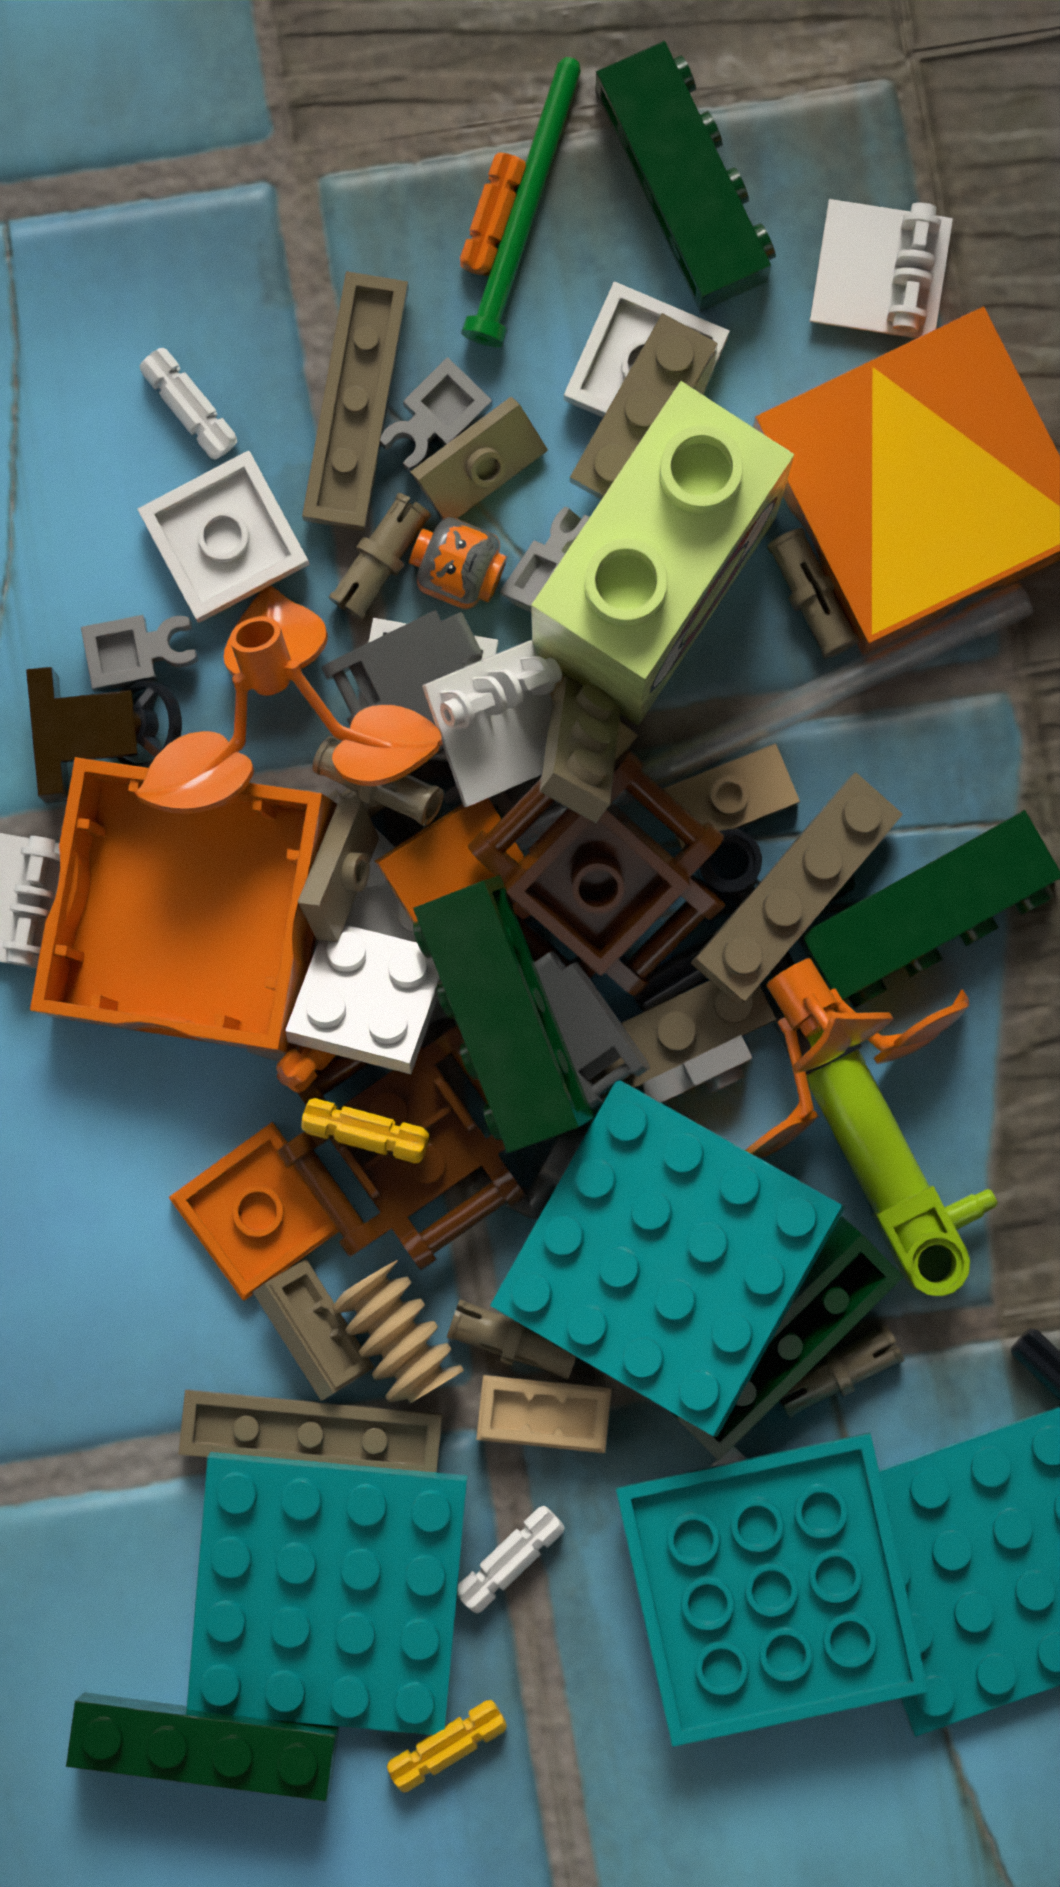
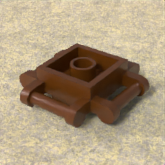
[467,750,725,997]
[276,1024,527,1271]

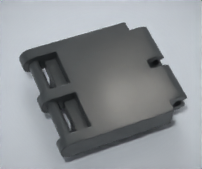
[321,610,482,757]
[535,951,650,1141]

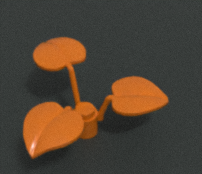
[135,585,443,814]
[745,958,969,1158]

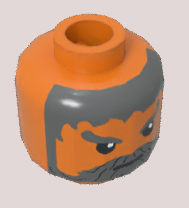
[409,517,508,609]

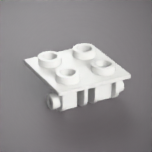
[810,199,953,339]
[422,640,562,807]
[0,833,60,969]

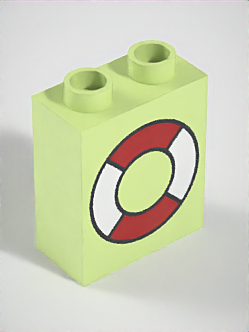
[531,381,795,725]

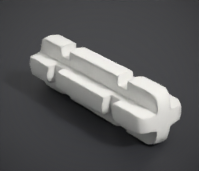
[139,348,237,460]
[457,1506,565,1613]

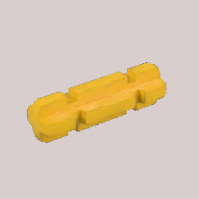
[301,1098,429,1163]
[386,1700,507,1793]

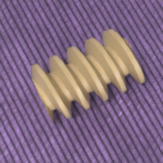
[332,1260,464,1403]

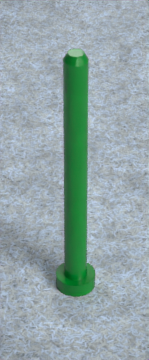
[461,57,581,347]

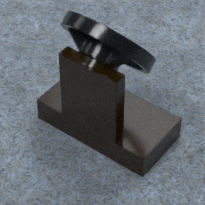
[26,667,182,804]

